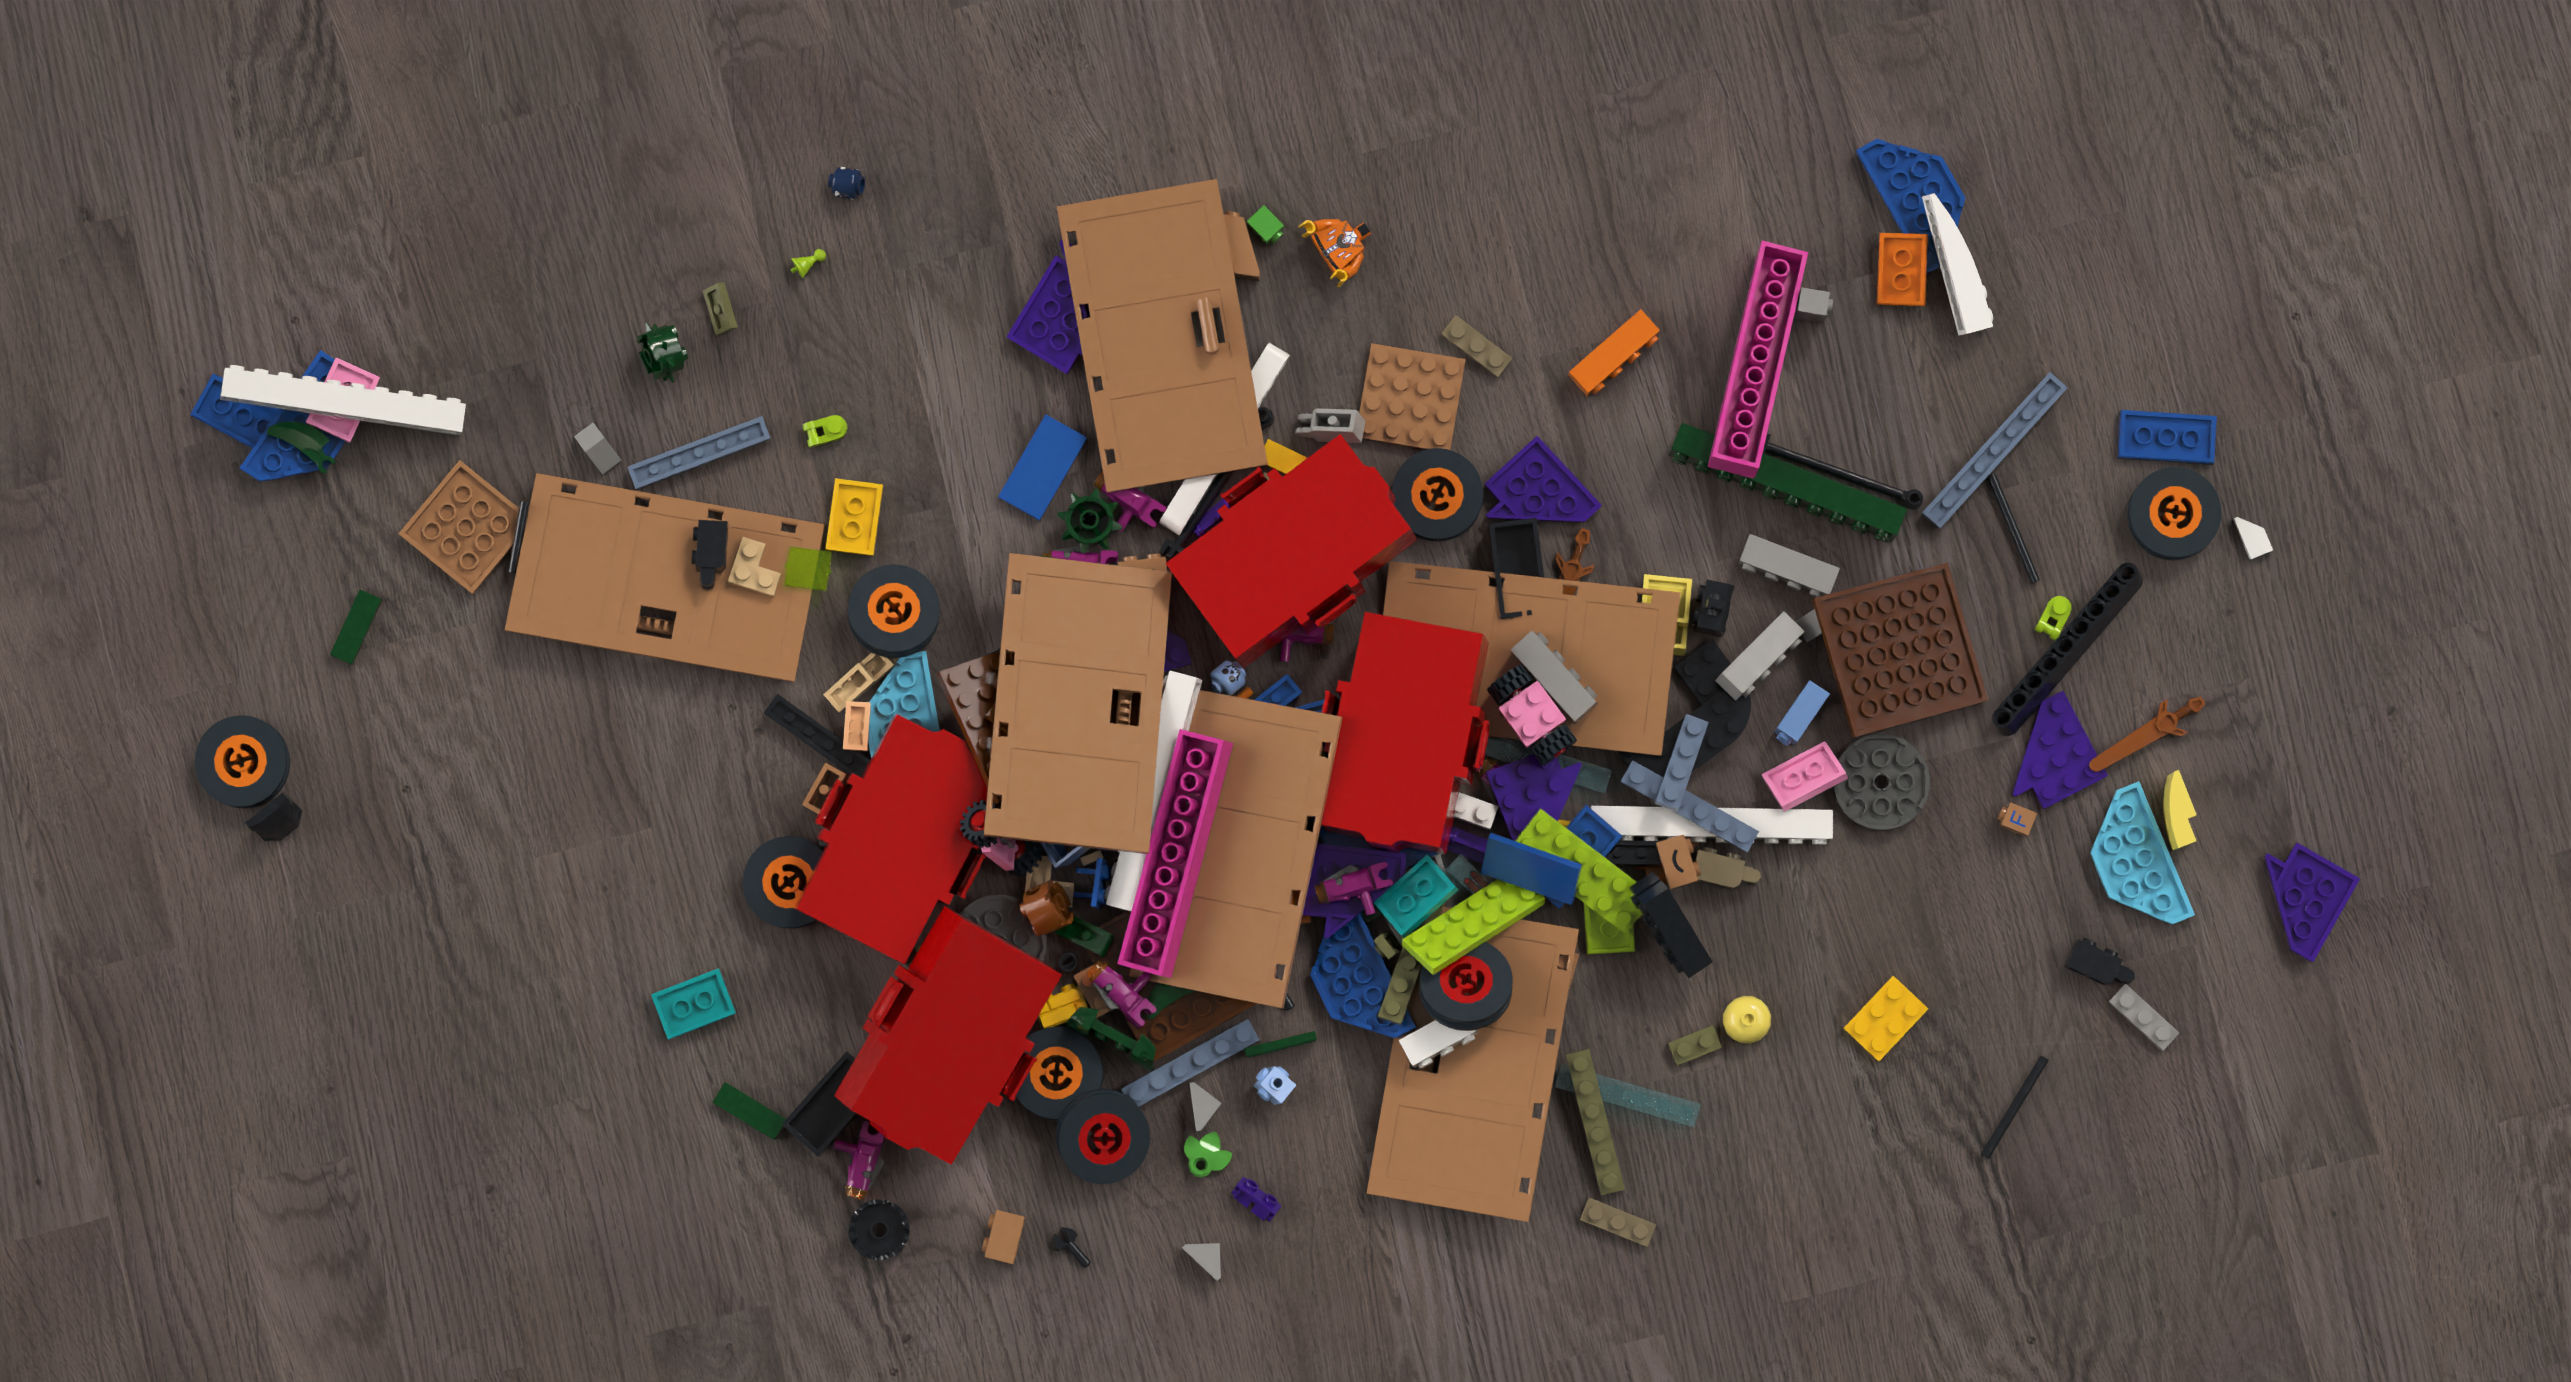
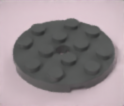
[1833,734,1930,831]
[959,894,1047,961]

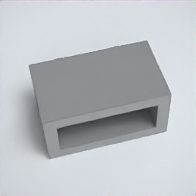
[1794,288,1833,323]

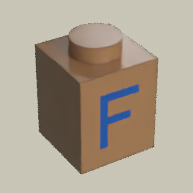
[1997,802,2037,837]

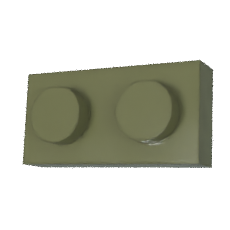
[703,282,738,336]
[1374,931,1402,959]
[1668,1025,1722,1066]

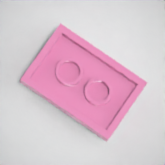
[306,358,380,443]
[1761,741,1848,812]

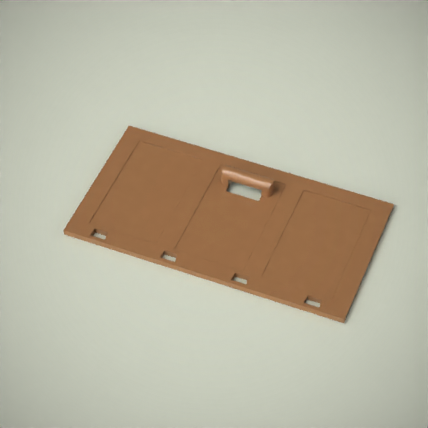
[1057,179,1268,493]
[505,473,825,683]
[983,553,1172,854]
[1383,561,1681,756]
[1129,690,1343,1008]
[1366,907,1579,1222]

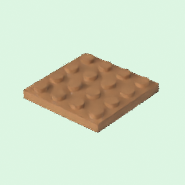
[1360,343,1466,450]
[398,460,528,595]

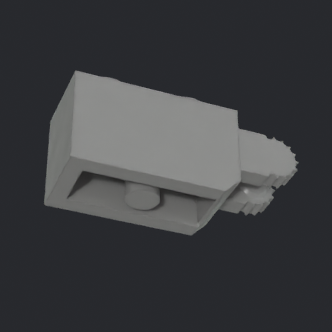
[1295,408,1365,443]

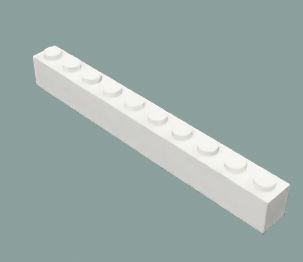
[220,365,466,435]
[1105,671,1203,911]
[1590,806,1833,845]

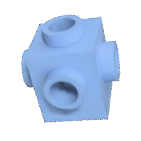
[1253,1066,1296,1105]

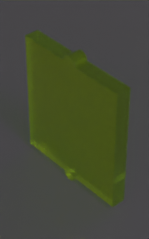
[785,546,832,591]

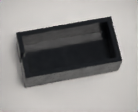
[1489,518,1544,619]
[1629,872,1713,978]
[782,1051,858,1157]

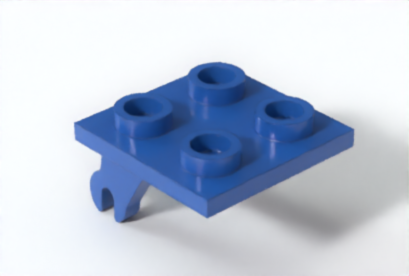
[1073,858,1112,910]

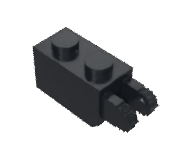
[691,520,728,591]
[2064,938,2136,985]

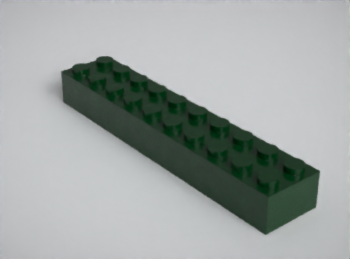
[1669,423,1907,543]

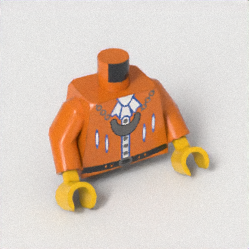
[1298,219,1371,287]

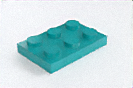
[1374,854,1458,938]
[651,968,737,1040]

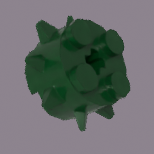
[637,323,688,383]
[1057,489,1122,554]

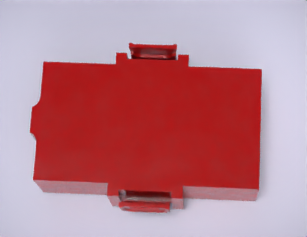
[1165,434,1417,669]
[1321,612,1490,855]
[794,714,988,964]
[834,906,1062,1165]

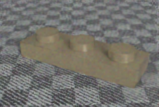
[1441,315,1513,378]
[1580,1197,1656,1247]

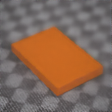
[1877,233,1928,306]

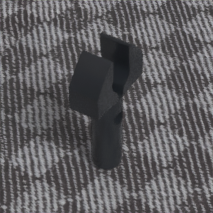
[1054,1227,1091,1268]

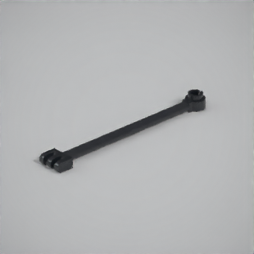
[1159,407,1275,560]
[1763,433,1923,509]

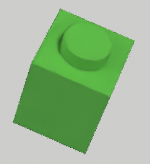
[1247,205,1284,245]

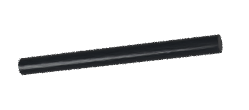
[1987,474,2040,584]
[1981,1056,2049,1159]

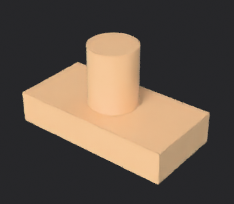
[843,701,871,751]

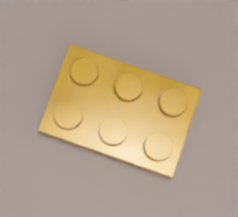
[826,478,883,556]
[1843,976,1928,1062]

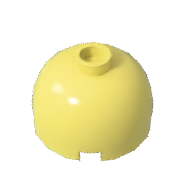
[1723,996,1771,1044]

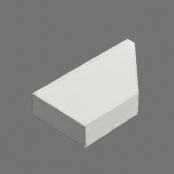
[2233,517,2273,560]

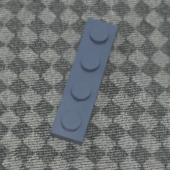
[1654,714,1709,812]

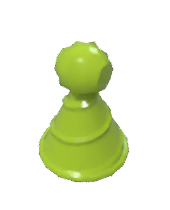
[790,249,826,278]

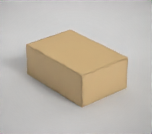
[1080,850,1104,866]

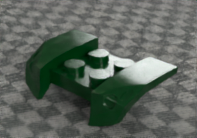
[1066,1007,1156,1072]

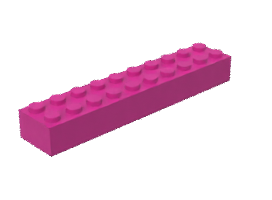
[1708,241,1808,479]
[1118,729,1233,978]

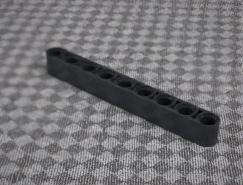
[1992,562,2143,736]

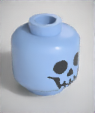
[1210,660,1246,696]

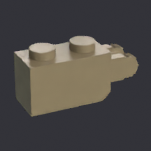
[1694,847,1761,890]

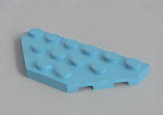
[868,651,940,758]
[2090,781,2195,925]

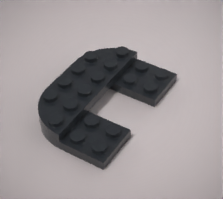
[1616,639,1751,777]

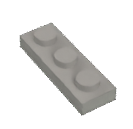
[2108,984,2179,1051]

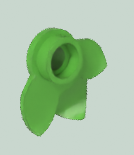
[1184,1132,1232,1177]

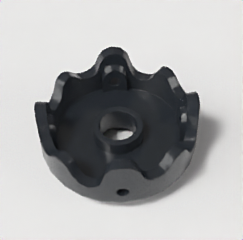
[848,1199,910,1260]

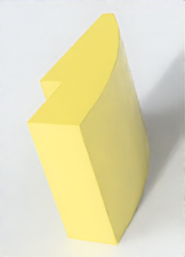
[1641,574,1692,656]
[2163,770,2196,851]

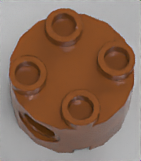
[1020,880,1074,937]

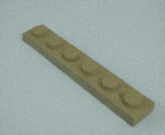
[1378,902,1446,1026]
[1566,1048,1625,1195]

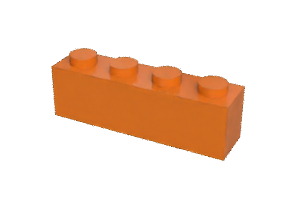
[1568,309,1660,396]

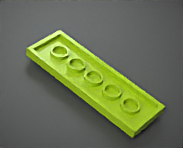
[1515,808,1642,935]
[1402,879,1545,975]

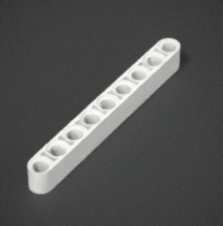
[1159,343,1290,535]

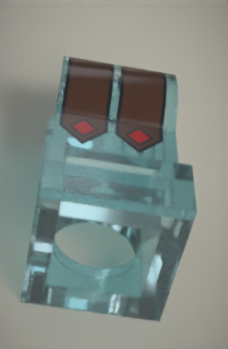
[1445,854,1490,895]

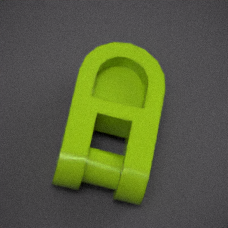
[802,415,848,448]
[2035,596,2072,640]

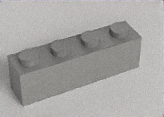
[1738,534,1840,597]
[1715,611,1804,701]
[1511,631,1598,723]

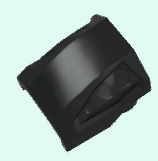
[245,792,303,841]

